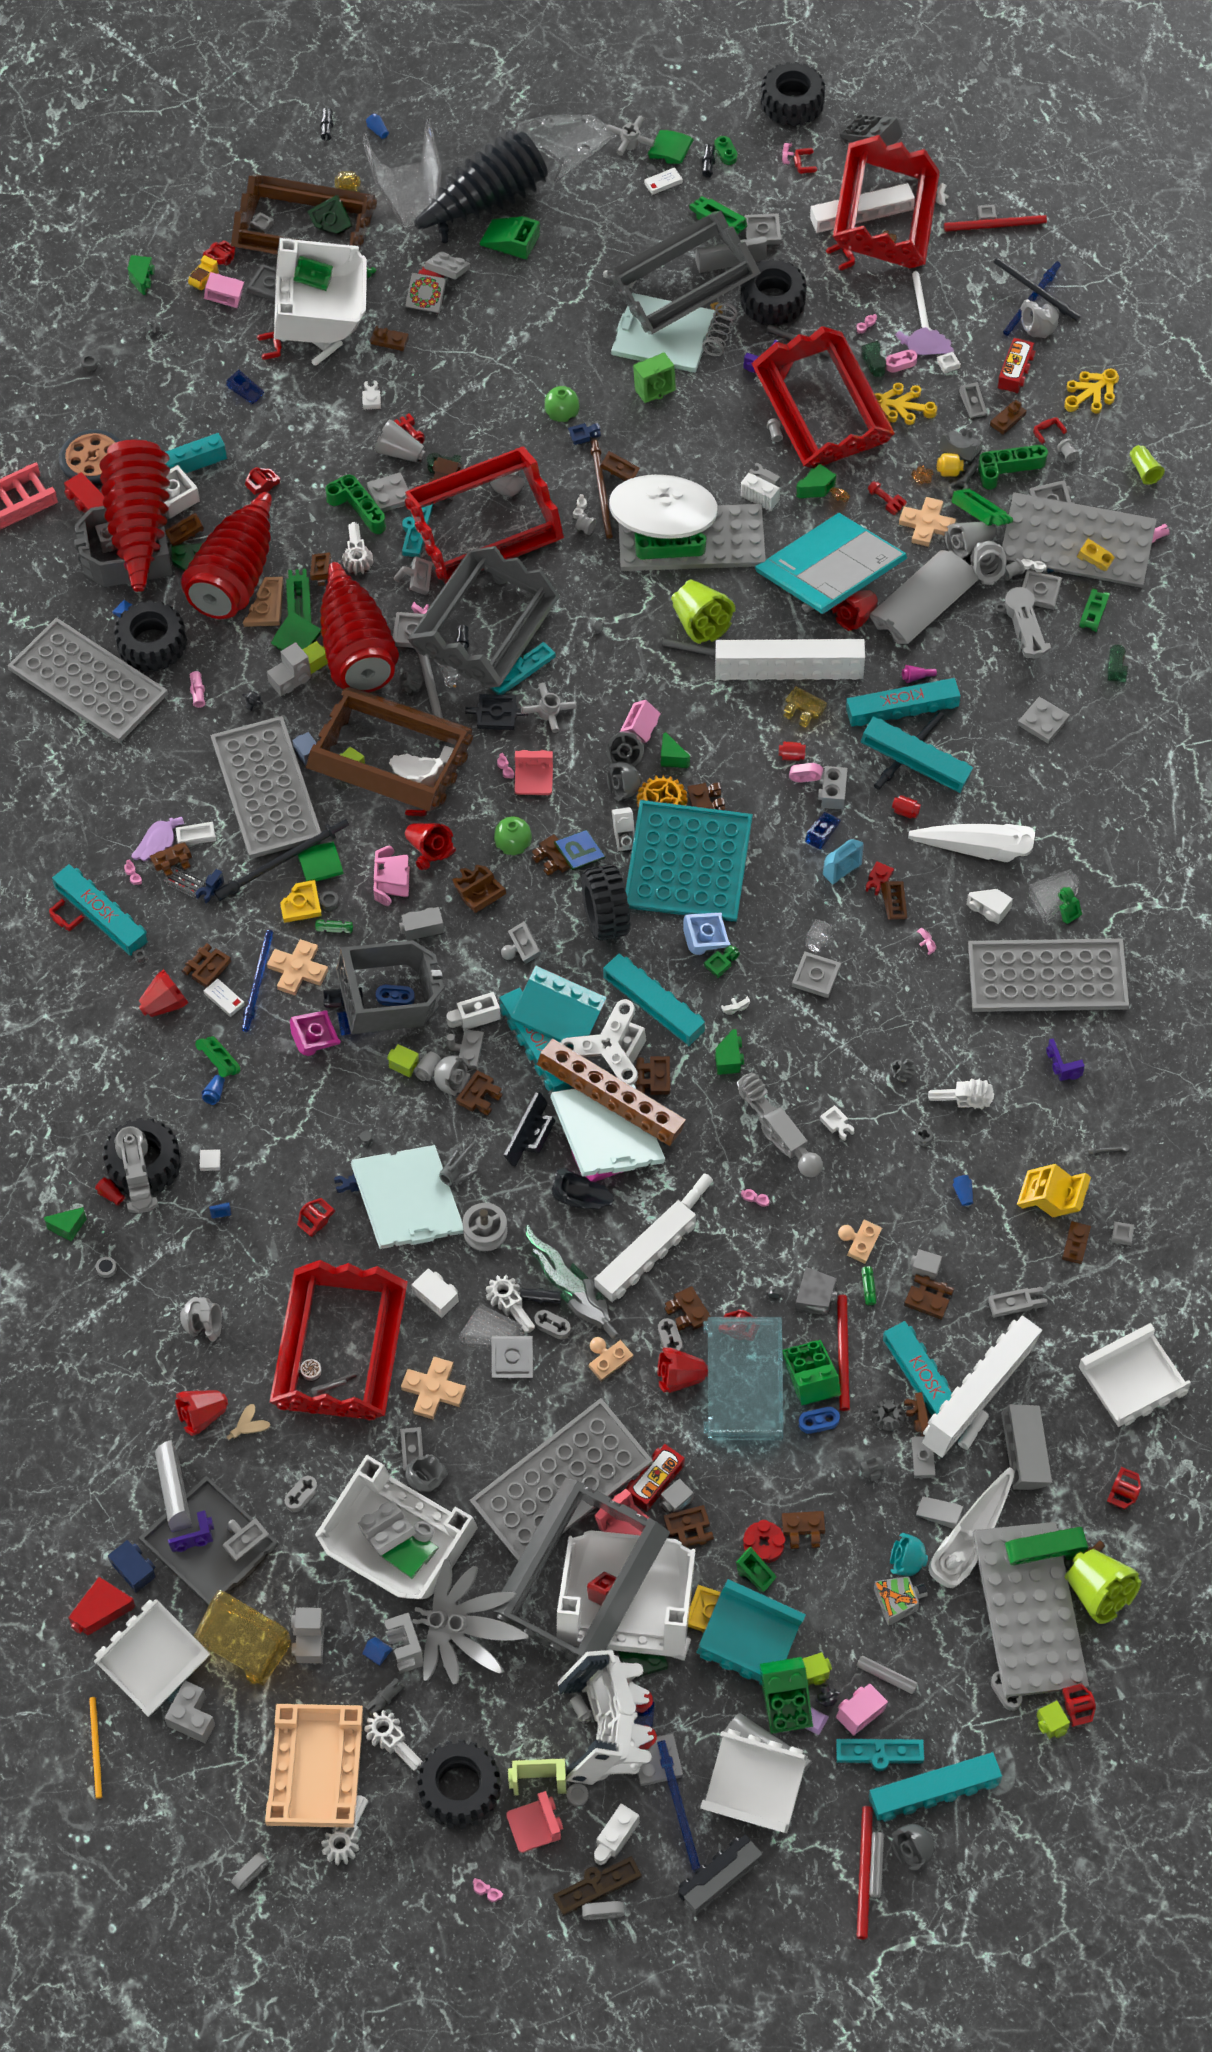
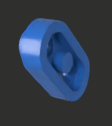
[376,985,415,1006]
[799,1407,840,1434]

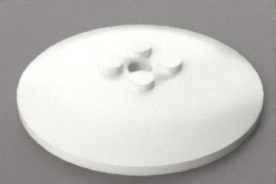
[609,475,717,538]

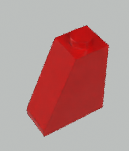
[68,1577,135,1635]

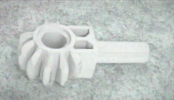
[342,522,373,575]
[928,1078,994,1109]
[486,1275,535,1333]
[364,1710,422,1771]
[322,1795,368,1865]

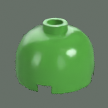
[545,386,579,422]
[494,816,532,855]

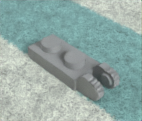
[988,1287,1048,1318]

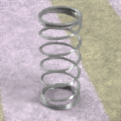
[702,303,737,356]

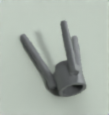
[439,1141,478,1186]
[312,1372,357,1397]

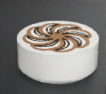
[300,1359,321,1381]

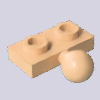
[838,1220,882,1264]
[589,1337,633,1382]

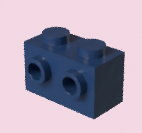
[107,1540,156,1593]

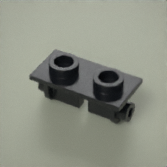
[323,987,364,1008]

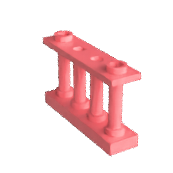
[0,463,58,529]

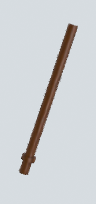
[591,440,613,539]

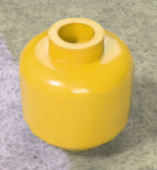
[937,453,964,477]

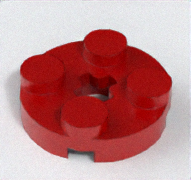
[743,1520,785,1563]

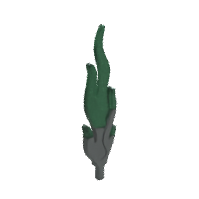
[525,1225,619,1339]

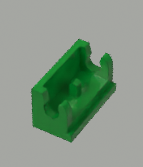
[293,256,333,291]

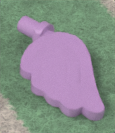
[895,327,954,355]
[132,817,184,862]

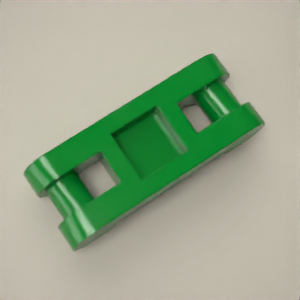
[1079,588,1110,632]
[195,1036,240,1077]

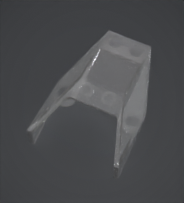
[514,115,616,182]
[362,119,442,229]

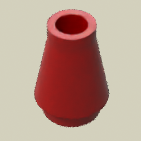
[95,1177,125,1206]

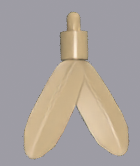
[227,1404,270,1440]

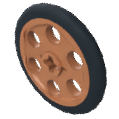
[59,430,121,484]

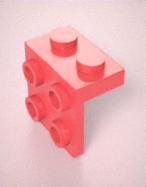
[515,750,553,795]
[595,1489,649,1535]
[506,1791,563,1853]

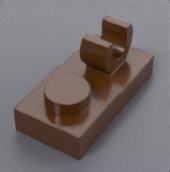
[370,325,409,351]
[990,400,1027,435]
[600,451,640,481]
[165,512,205,546]
[310,552,331,586]
[1062,1221,1091,1264]
[904,1392,929,1437]

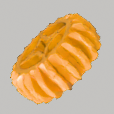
[637,775,688,808]

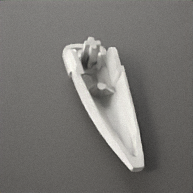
[908,824,1035,862]
[929,1467,1015,1588]

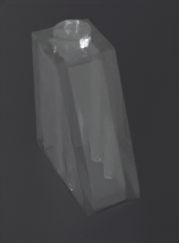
[1028,869,1080,924]
[459,1303,524,1348]

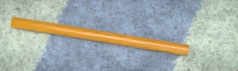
[89,1697,102,1799]

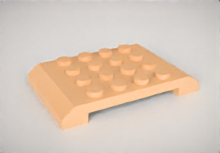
[265,1704,363,1828]

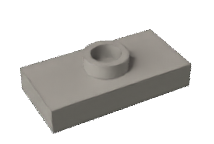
[911,1436,935,1478]

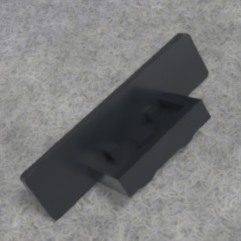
[504,1092,556,1166]

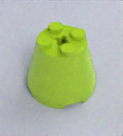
[671,580,735,644]
[1065,1549,1142,1624]

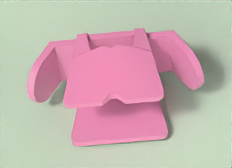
[373,846,410,906]

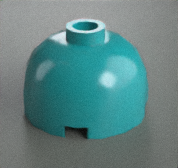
[890,1533,928,1577]

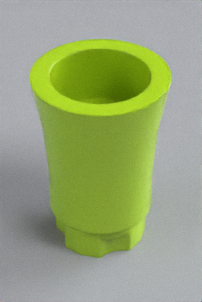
[1129,445,1165,485]

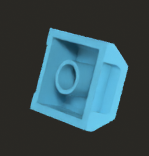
[823,839,864,885]

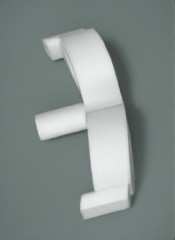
[936,183,949,206]
[573,494,587,519]
[1021,559,1047,572]
[721,996,750,1015]

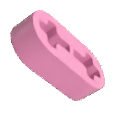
[886,350,917,373]
[789,763,823,782]

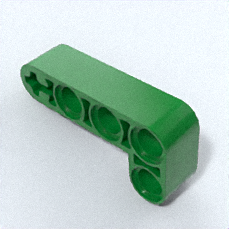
[978,445,1048,490]
[325,474,386,534]
[634,532,706,560]
[1005,1527,1089,1565]

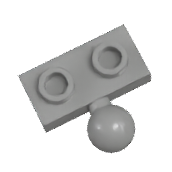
[501,922,542,964]

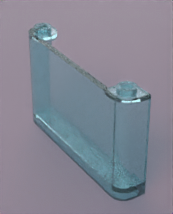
[704,1317,783,1440]

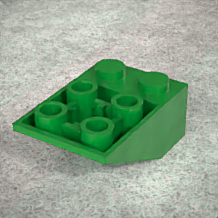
[479,216,540,260]
[782,1340,841,1405]
[759,1657,813,1734]

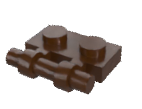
[182,943,232,988]
[635,1056,670,1095]
[904,1274,955,1320]
[664,1505,714,1548]

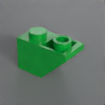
[127,255,155,295]
[796,464,836,498]
[715,1029,744,1075]

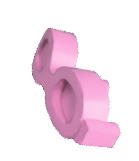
[782,143,794,165]
[856,314,877,334]
[411,602,429,614]
[497,753,514,779]
[124,859,142,885]
[917,928,936,955]
[741,1189,770,1207]
[473,1878,503,1902]

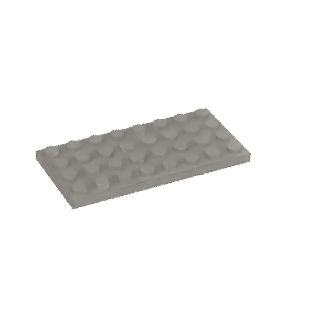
[1002,493,1157,588]
[619,504,766,571]
[8,617,168,743]
[211,716,321,859]
[968,938,1129,1012]
[470,1398,653,1561]
[973,1522,1089,1698]

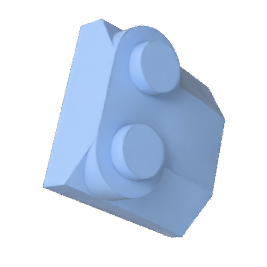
[683,913,731,955]

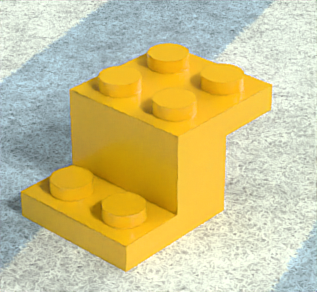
[1017,1164,1091,1217]

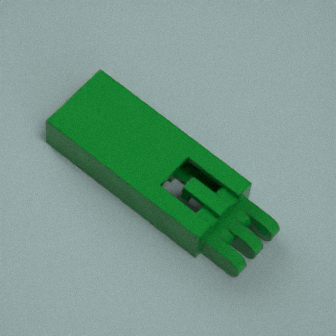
[689,196,748,235]
[951,488,1013,526]
[286,569,312,623]

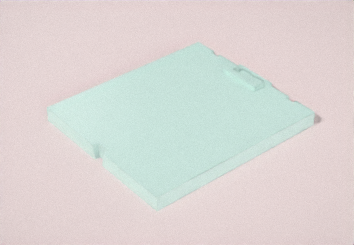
[611,293,716,373]
[551,1083,665,1177]
[351,1145,463,1249]

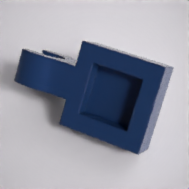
[568,423,601,445]
[196,869,224,903]
[334,1174,359,1193]

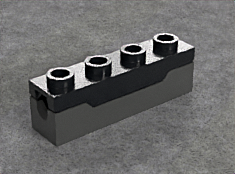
[678,1834,763,1916]

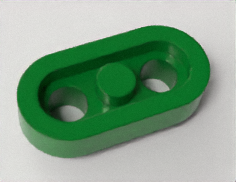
[715,136,738,165]

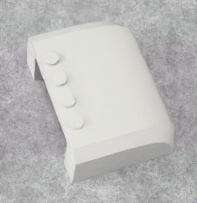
[274,238,367,343]
[315,1455,478,1599]
[557,1530,695,1657]

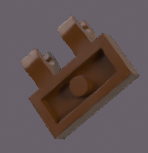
[687,783,725,811]
[532,834,570,876]
[150,842,192,877]
[456,1070,503,1116]
[664,1286,712,1332]
[781,1511,825,1549]

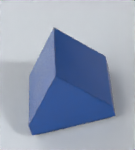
[362,1637,392,1666]

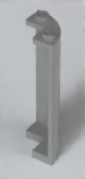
[869,550,979,644]

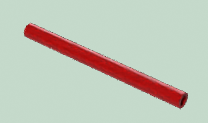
[944,215,1047,232]
[837,1295,850,1411]
[857,1806,873,1939]

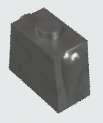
[795,1267,837,1315]

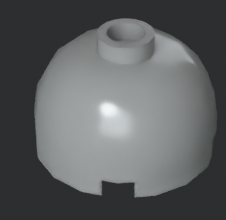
[433,1055,470,1096]

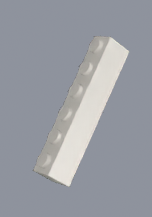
[810,183,915,233]
[594,1200,696,1302]

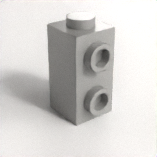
[399,907,444,941]

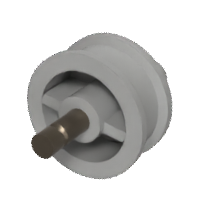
[462,1203,507,1251]

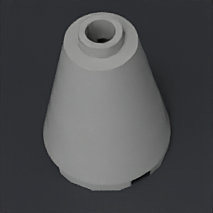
[374,420,426,462]
[945,522,996,558]

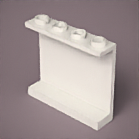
[700,1729,808,1833]

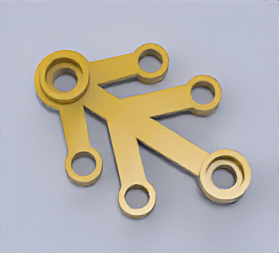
[1064,369,1119,414]
[875,383,937,425]

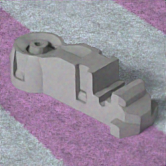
[1004,587,1051,659]
[115,1127,158,1214]

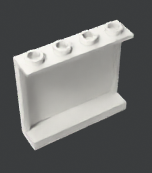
[1079,1323,1191,1427]
[94,1599,211,1717]

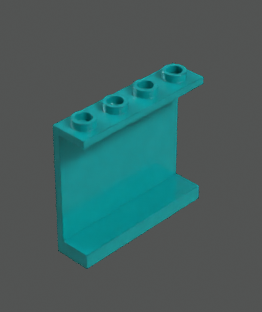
[696,1579,806,1686]

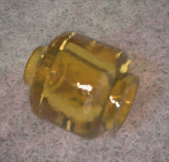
[334,171,361,192]

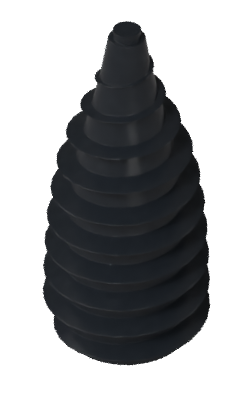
[414,130,548,230]

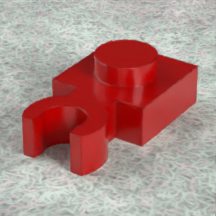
[866,861,894,896]

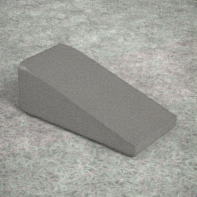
[959,382,987,419]
[400,1427,423,1471]
[916,1496,963,1529]

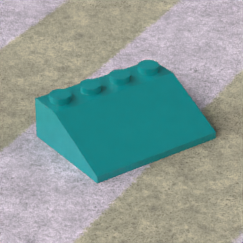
[510,966,607,1048]

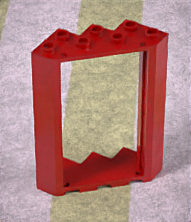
[833,135,940,268]
[751,326,895,468]
[405,446,564,584]
[270,1260,407,1420]

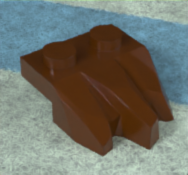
[452,865,507,913]

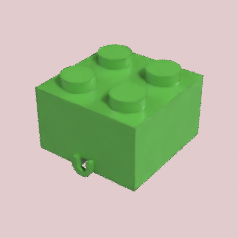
[633,352,676,403]

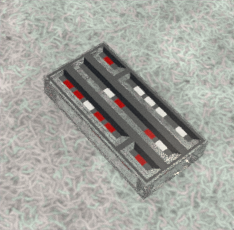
[164,866,206,899]

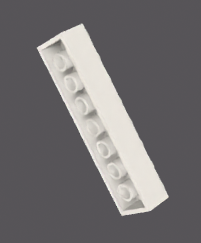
[715,639,865,680]
[922,1316,1042,1458]

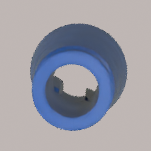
[366,114,389,139]
[202,1075,225,1105]
[953,1175,974,1206]

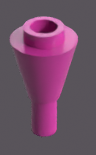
[902,665,937,683]

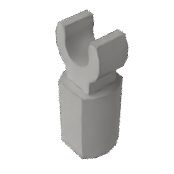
[749,463,781,486]

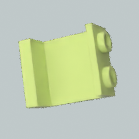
[508,1759,566,1796]

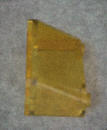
[194,1590,291,1686]

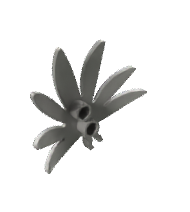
[413,1559,529,1684]

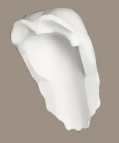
[389,754,444,788]

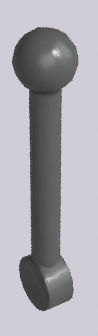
[1088,1144,1129,1155]

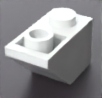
[612,807,635,851]
[967,889,1013,924]

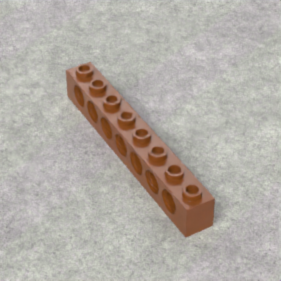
[537,1039,686,1146]

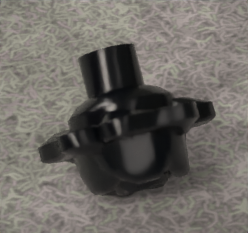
[242,691,264,711]
[815,1683,841,1707]

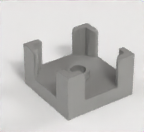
[384,1613,424,1674]

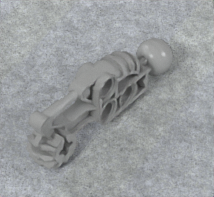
[737,1072,823,1178]

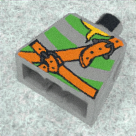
[874,1577,928,1625]

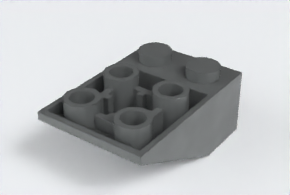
[840,114,903,146]

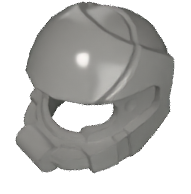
[1021,300,1059,338]
[490,470,525,497]
[971,541,1006,585]
[180,1297,222,1342]

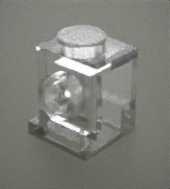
[806,919,833,952]

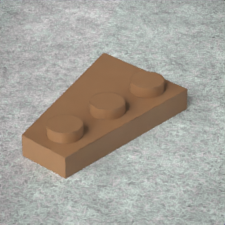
[243,577,284,627]

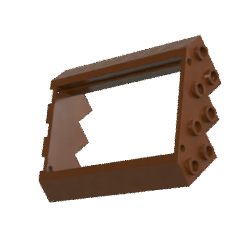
[231,174,377,254]
[306,687,473,811]

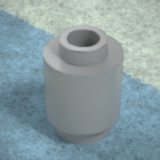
[414,1051,442,1081]

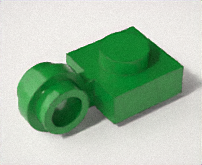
[1058,887,1083,924]
[704,945,740,978]

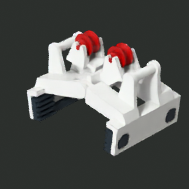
[558,1650,657,1785]

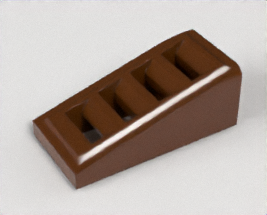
[881,881,907,920]

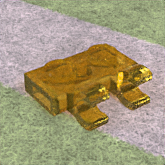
[783,686,827,728]

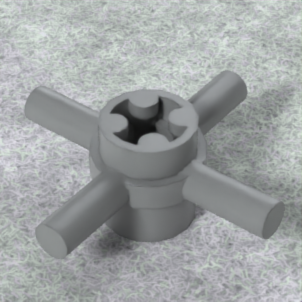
[606,116,655,155]
[521,683,576,733]

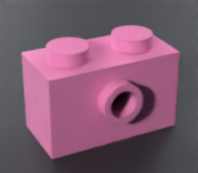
[204,272,244,308]
[620,700,661,744]
[836,1684,888,1736]

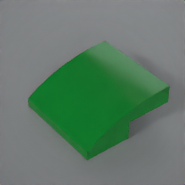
[647,130,694,164]
[271,611,321,651]
[298,841,344,882]
[379,1536,439,1579]

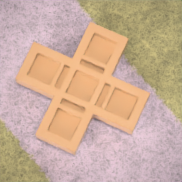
[899,497,956,547]
[267,939,328,995]
[401,1357,466,1419]

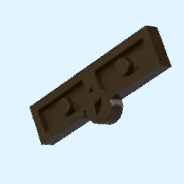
[553,1856,642,1916]

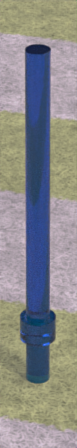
[1003,261,1061,336]
[242,930,273,1032]
[657,1740,700,1870]

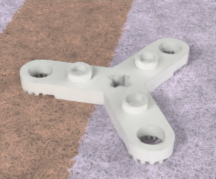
[560,999,638,1085]

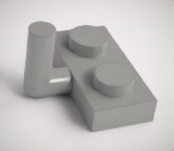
[394,557,432,595]
[447,1029,484,1070]
[222,1518,269,1562]

